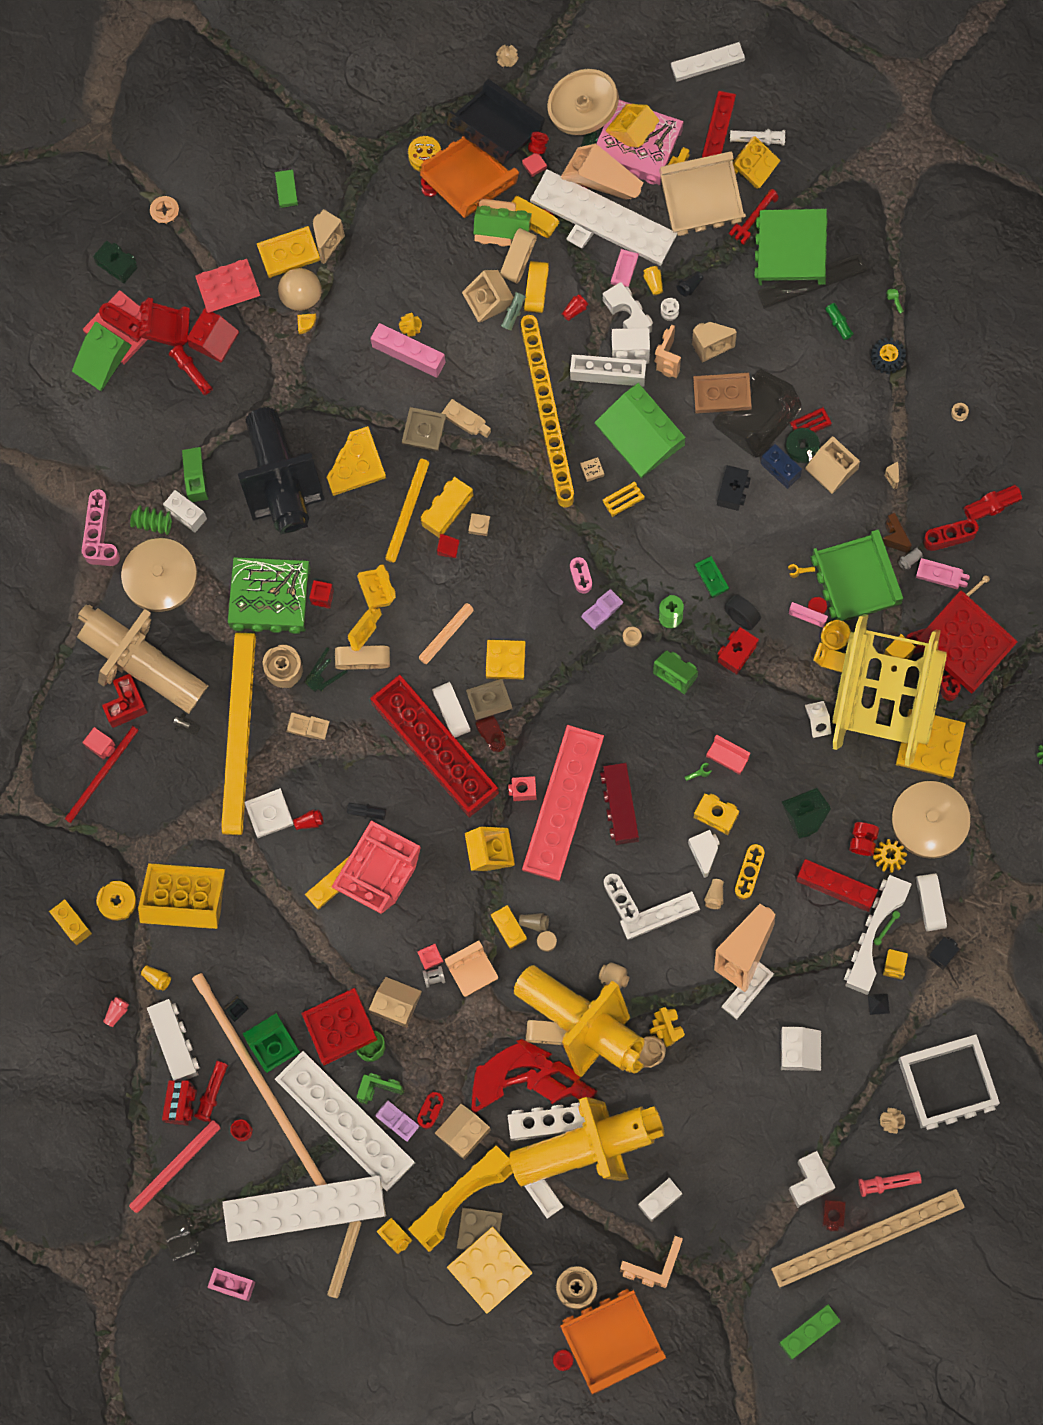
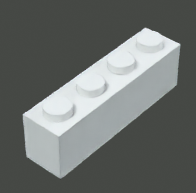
[570,355,646,387]
[147,999,200,1081]

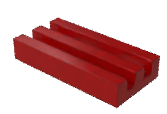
[790,407,832,440]

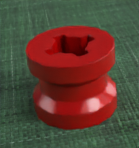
[528,132,549,154]

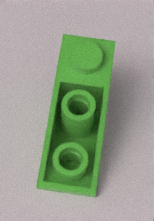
[182,447,209,502]

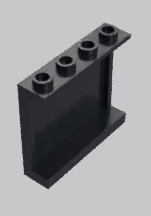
[446,79,545,164]

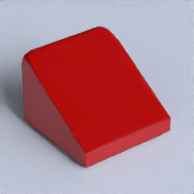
[437,534,460,558]

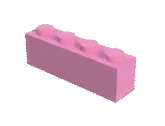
[370,323,446,378]

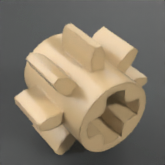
[496,45,518,67]
[880,1108,905,1134]

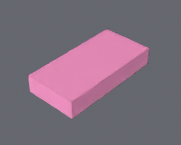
[611,249,639,288]
[789,602,828,628]

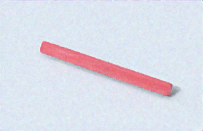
[129,1120,221,1213]

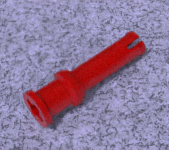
[169,345,213,395]
[193,1061,228,1123]

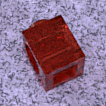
[822,1200,846,1231]

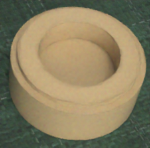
[623,627,642,647]
[537,931,557,952]

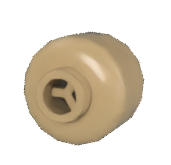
[599,962,629,989]

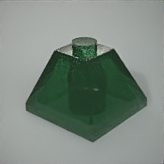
[782,788,831,839]

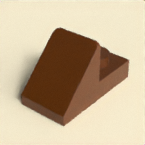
[882,513,912,553]

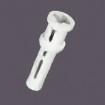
[730,129,785,146]

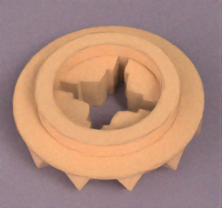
[150,196,179,224]

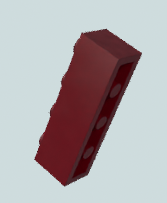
[600,763,639,845]

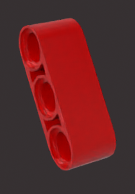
[923,519,979,551]

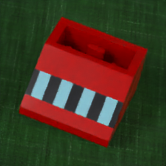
[162,1080,197,1126]

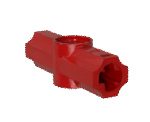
[964,485,1022,521]

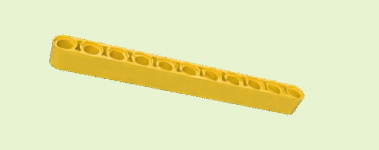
[521,315,574,507]
[222,633,256,835]

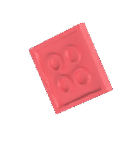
[195,259,260,313]
[83,290,148,364]

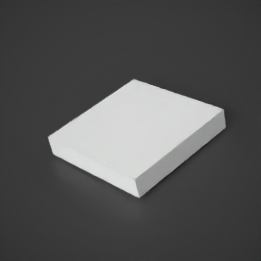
[244,788,294,838]

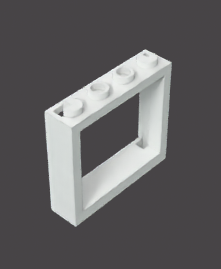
[898,1035,1000,1130]

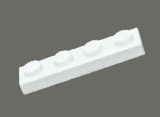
[671,42,745,81]
[620,892,700,940]

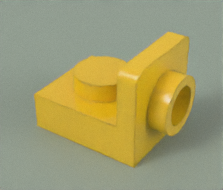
[377,1218,412,1254]

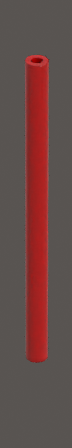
[65,726,139,823]

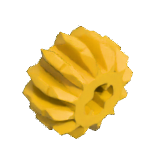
[873,839,907,873]

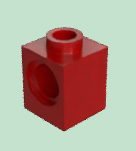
[309,580,334,609]

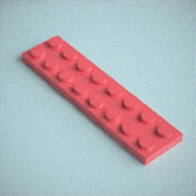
[522,725,604,882]

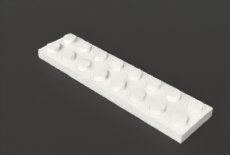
[530,169,677,266]
[275,1051,415,1191]
[223,1176,386,1242]

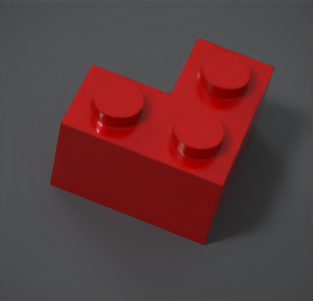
[102,674,148,728]

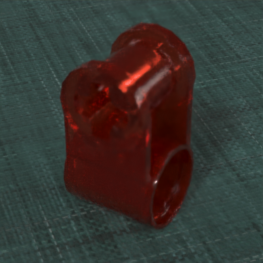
[475,715,506,752]

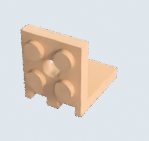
[620,1236,683,1288]

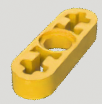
[735,844,765,900]

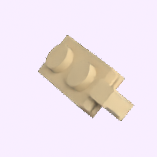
[442,399,491,438]

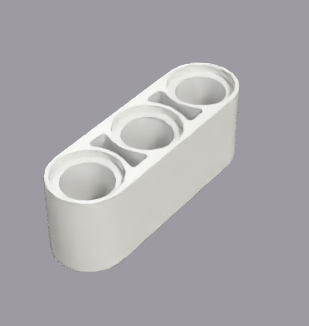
[432,682,471,738]
[916,873,947,931]

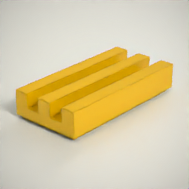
[603,482,645,517]

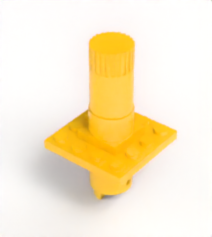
[514,965,644,1078]
[509,1097,664,1187]

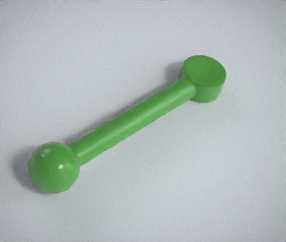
[874,911,900,945]

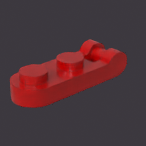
[99,303,141,342]

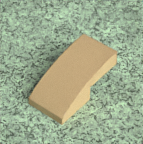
[286,713,330,740]

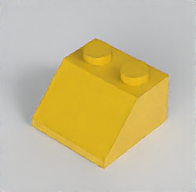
[605,104,660,147]
[465,827,515,871]

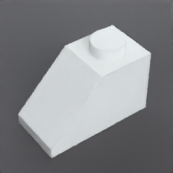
[688,830,720,878]

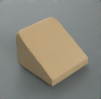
[884,462,899,489]

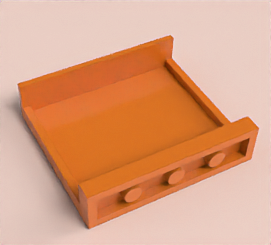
[420,136,519,218]
[560,1289,666,1395]

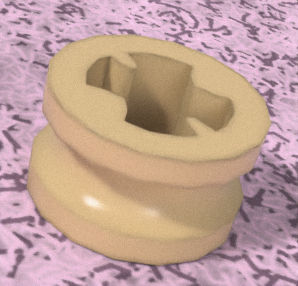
[951,403,969,421]

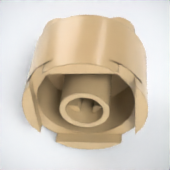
[263,645,303,688]
[556,1267,597,1310]

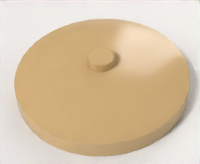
[548,69,619,135]
[121,538,197,612]
[892,781,970,858]

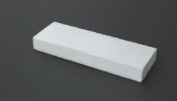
[721,962,774,1020]

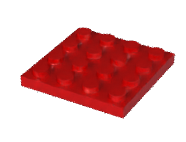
[915,590,1018,694]

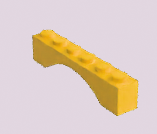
[408,1146,513,1252]

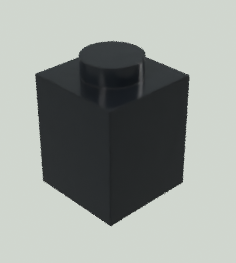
[928,937,960,970]

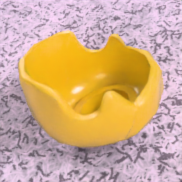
[821,620,851,651]

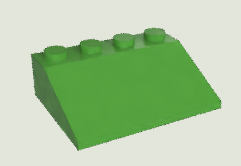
[595,383,685,478]

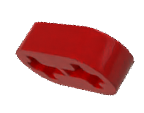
[417,1092,444,1129]

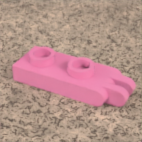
[916,558,970,589]

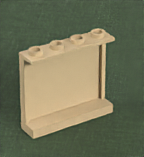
[659,151,746,236]

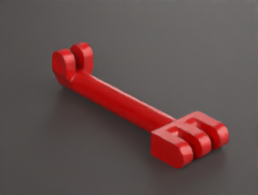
[729,189,779,245]

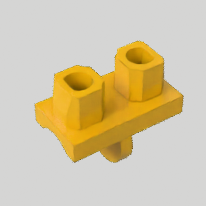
[649,1007,685,1047]

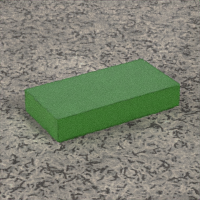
[275,170,298,208]

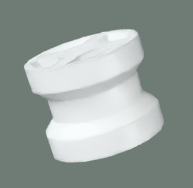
[661,298,679,321]

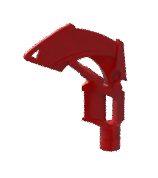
[472,1039,597,1113]

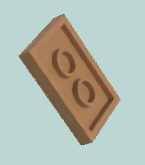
[693,373,752,413]

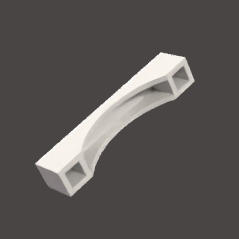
[844,875,911,995]

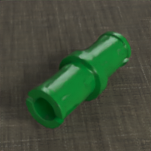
[825,303,854,340]

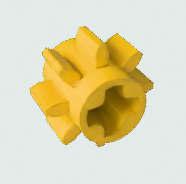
[399,313,422,337]

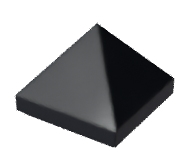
[868,994,890,1015]
[223,996,249,1022]

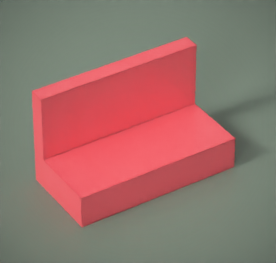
[706,735,750,775]

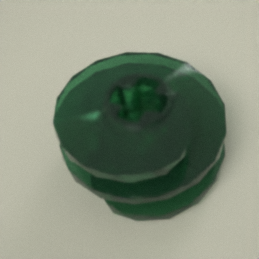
[786,428,820,463]

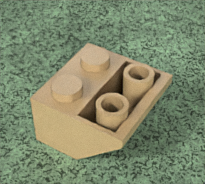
[805,436,860,494]

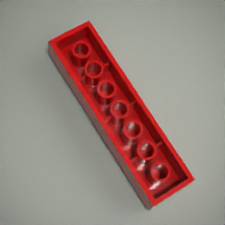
[370,675,499,818]

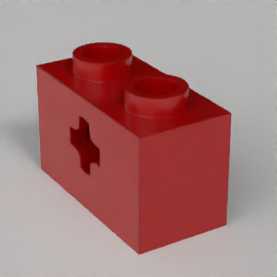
[717,627,759,675]

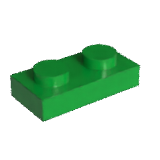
[694,556,729,598]

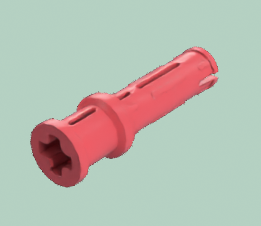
[858,1171,921,1197]

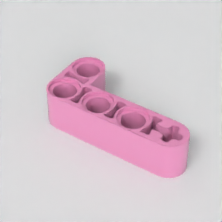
[82,489,120,566]

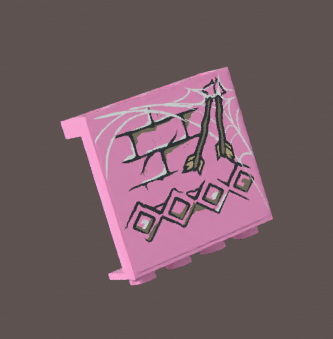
[597,100,683,185]

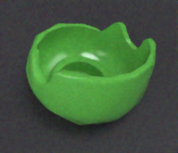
[356,1031,386,1062]

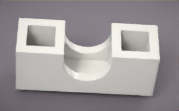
[603,282,653,333]

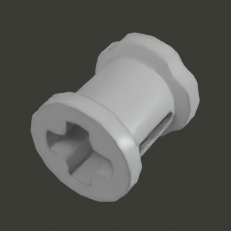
[422,966,446,988]

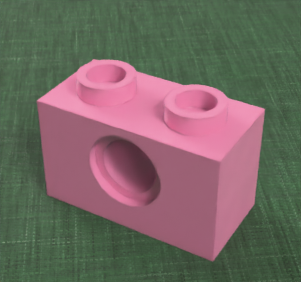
[208,1268,255,1302]

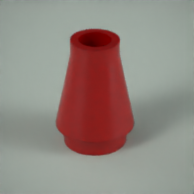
[561,294,589,321]
[293,809,324,830]

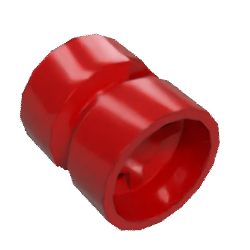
[849,822,879,856]

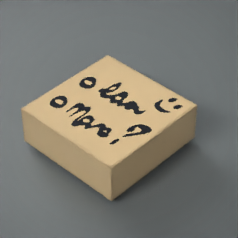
[580,457,604,482]

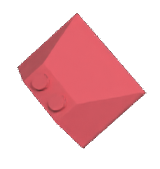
[332,821,421,914]

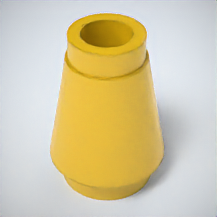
[643,266,663,295]
[141,965,171,991]

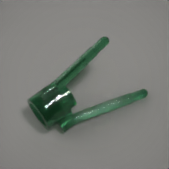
[304,647,348,692]

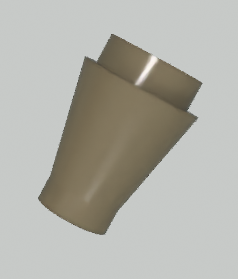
[519,913,549,932]

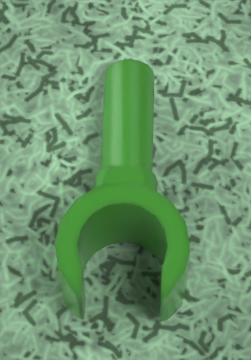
[887,289,904,314]
[685,763,712,781]

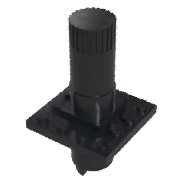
[238,407,325,535]

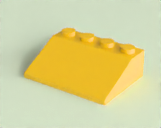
[138,864,225,929]

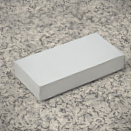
[525,1179,564,1219]

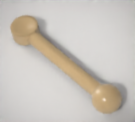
[966,575,990,597]

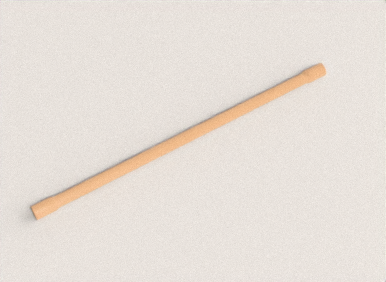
[192,973,327,1186]

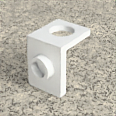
[805,701,831,738]

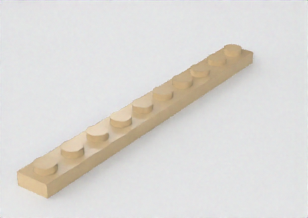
[771,1189,965,1288]

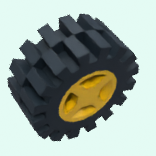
[871,337,906,374]

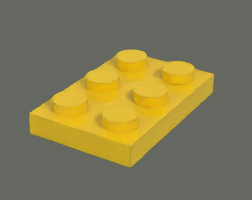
[257,226,321,278]

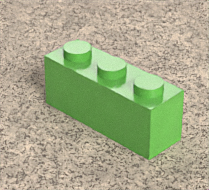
[473,206,532,239]
[778,1305,840,1360]

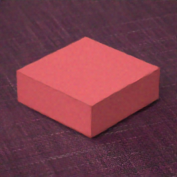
[522,153,547,177]
[418,944,443,970]

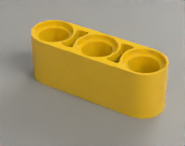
[512,196,559,238]
[524,261,549,313]

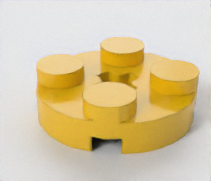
[97,881,137,921]

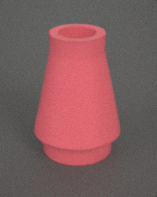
[103,997,129,1027]

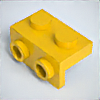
[357,565,396,609]

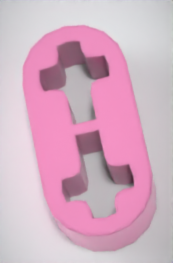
[570,557,592,594]

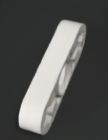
[604,874,639,925]

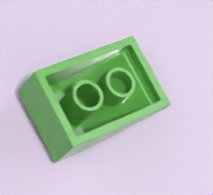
[72,321,132,391]

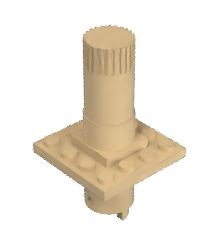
[77,604,208,714]

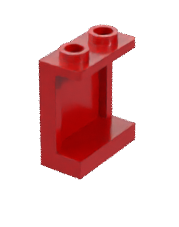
[138,297,190,347]

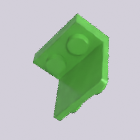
[356,1073,404,1105]

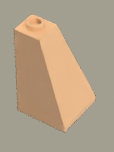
[561,143,643,200]
[714,904,776,992]

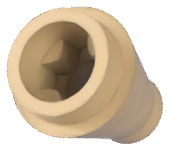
[704,879,724,909]

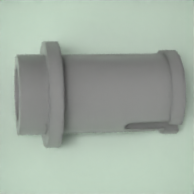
[898,548,923,570]

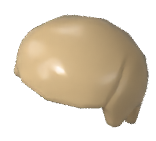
[637,1036,666,1068]

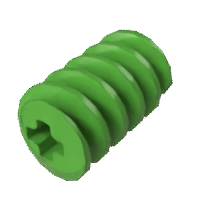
[130,505,172,535]
[659,595,684,628]

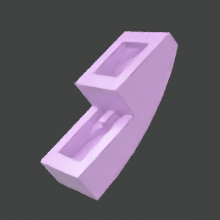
[581,589,623,630]
[374,1100,419,1141]

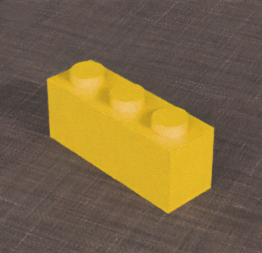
[421,477,474,538]

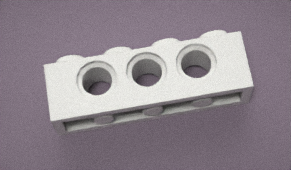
[508,1103,586,1141]

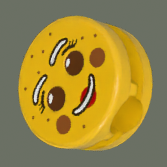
[408,136,441,172]

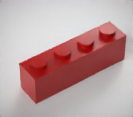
[796,859,878,912]

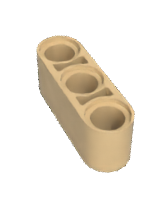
[500,228,537,284]
[335,646,390,670]
[525,1020,566,1045]

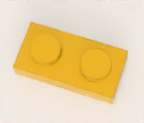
[491,905,527,949]

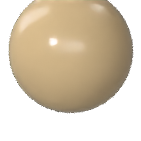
[278,268,322,310]

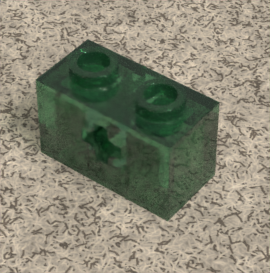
[93,240,138,284]

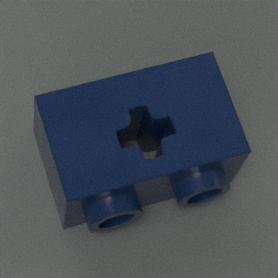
[761,444,802,489]

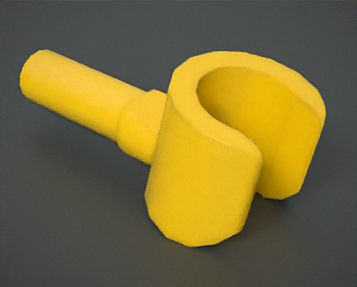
[788,564,815,578]

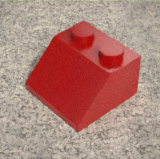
[187,308,239,363]

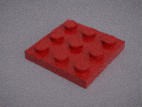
[301,988,378,1066]

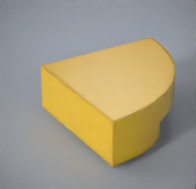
[297,314,316,334]

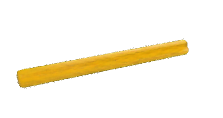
[385,459,429,563]

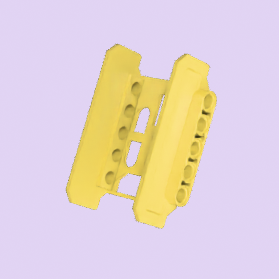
[833,614,947,766]

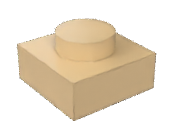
[469,514,490,536]

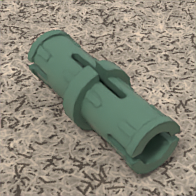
[501,292,526,331]

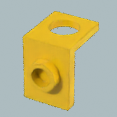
[814,643,846,673]
[883,949,908,980]

